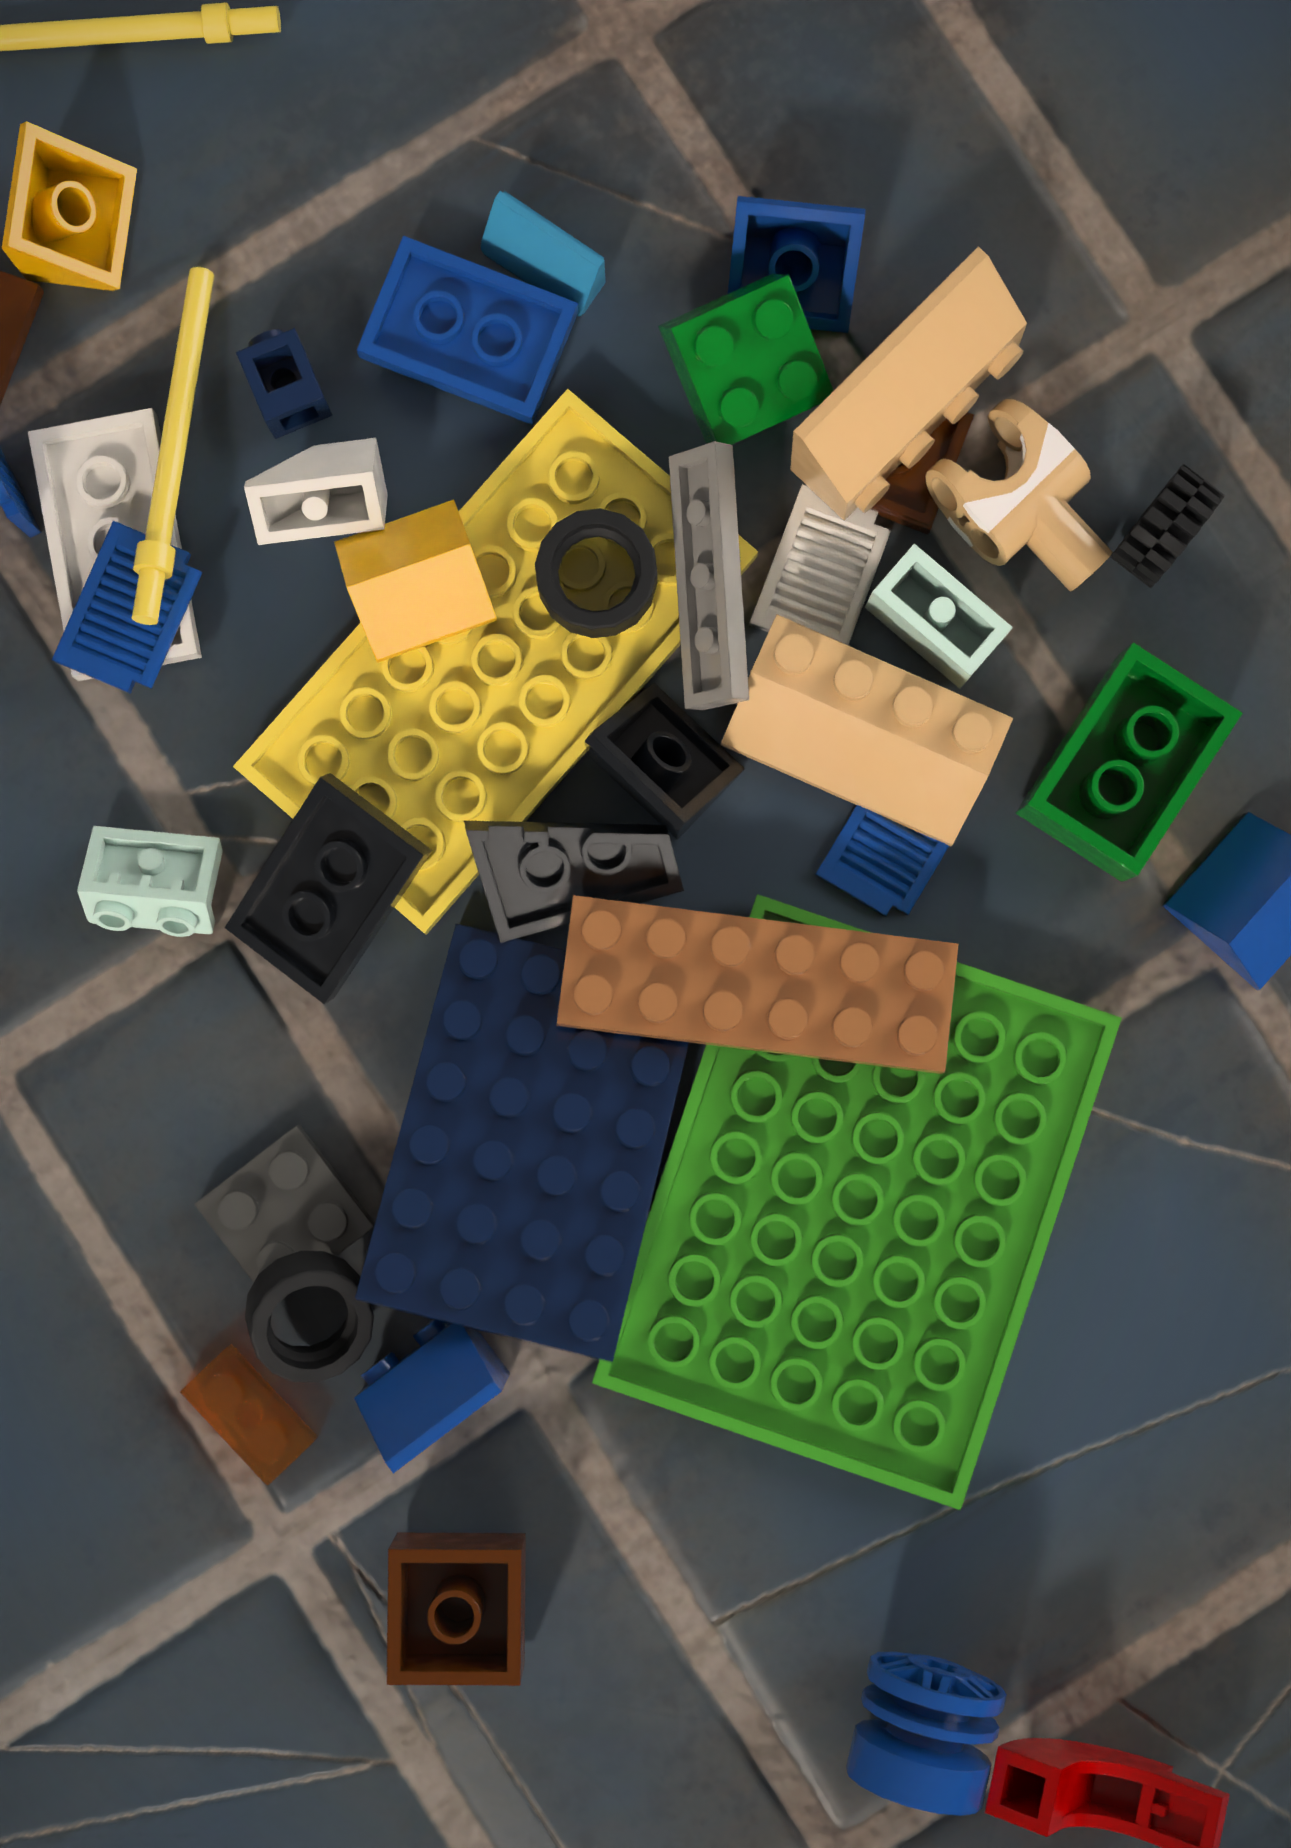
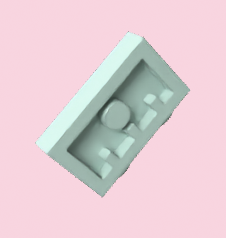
[77,826,223,937]

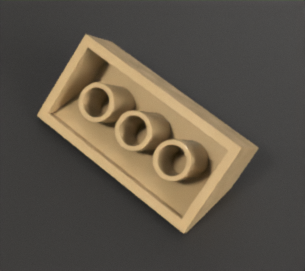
[790,246,1027,521]
[721,614,1013,847]

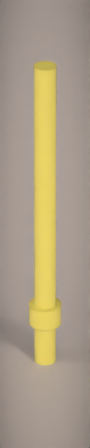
[0,2,281,52]
[132,267,214,625]

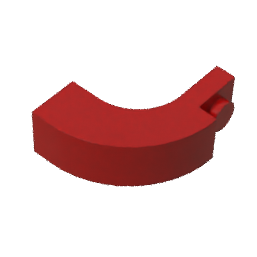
[985,1738,1230,1848]

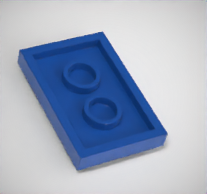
[356,236,579,425]

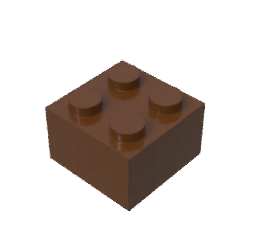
[387,1532,526,1686]

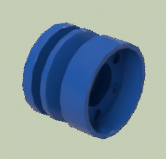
[846,1652,1007,1816]

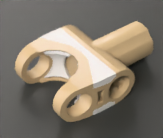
[925,399,1113,592]

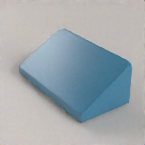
[481,191,606,317]

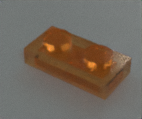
[180,1344,318,1486]

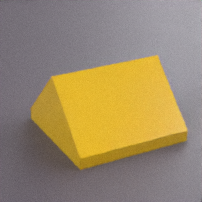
[2,121,137,291]
[334,499,497,662]

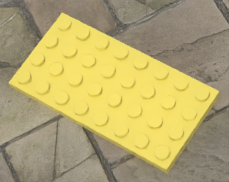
[233,389,758,935]

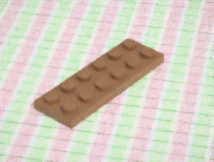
[557,895,959,1074]

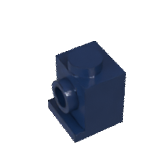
[236,328,333,439]

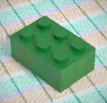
[1015,642,1243,882]

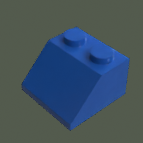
[354,1319,510,1474]

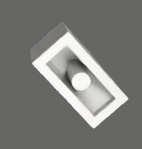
[244,438,388,545]

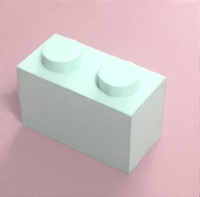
[865,543,1013,689]

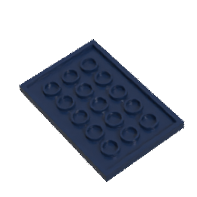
[355,924,689,1363]

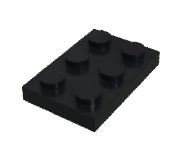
[225,773,433,1005]

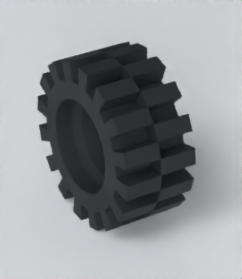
[1110,464,1225,588]

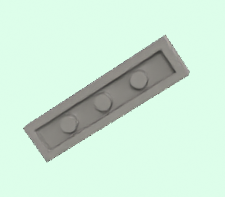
[669,441,749,710]

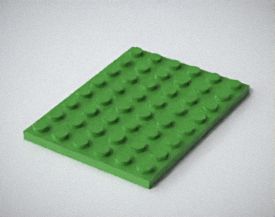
[592,894,1122,1510]

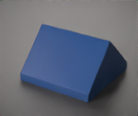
[727,196,865,333]
[1162,812,1291,990]

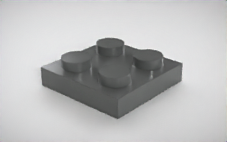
[194,1125,375,1283]

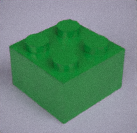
[658,274,834,445]

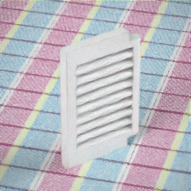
[749,484,891,645]

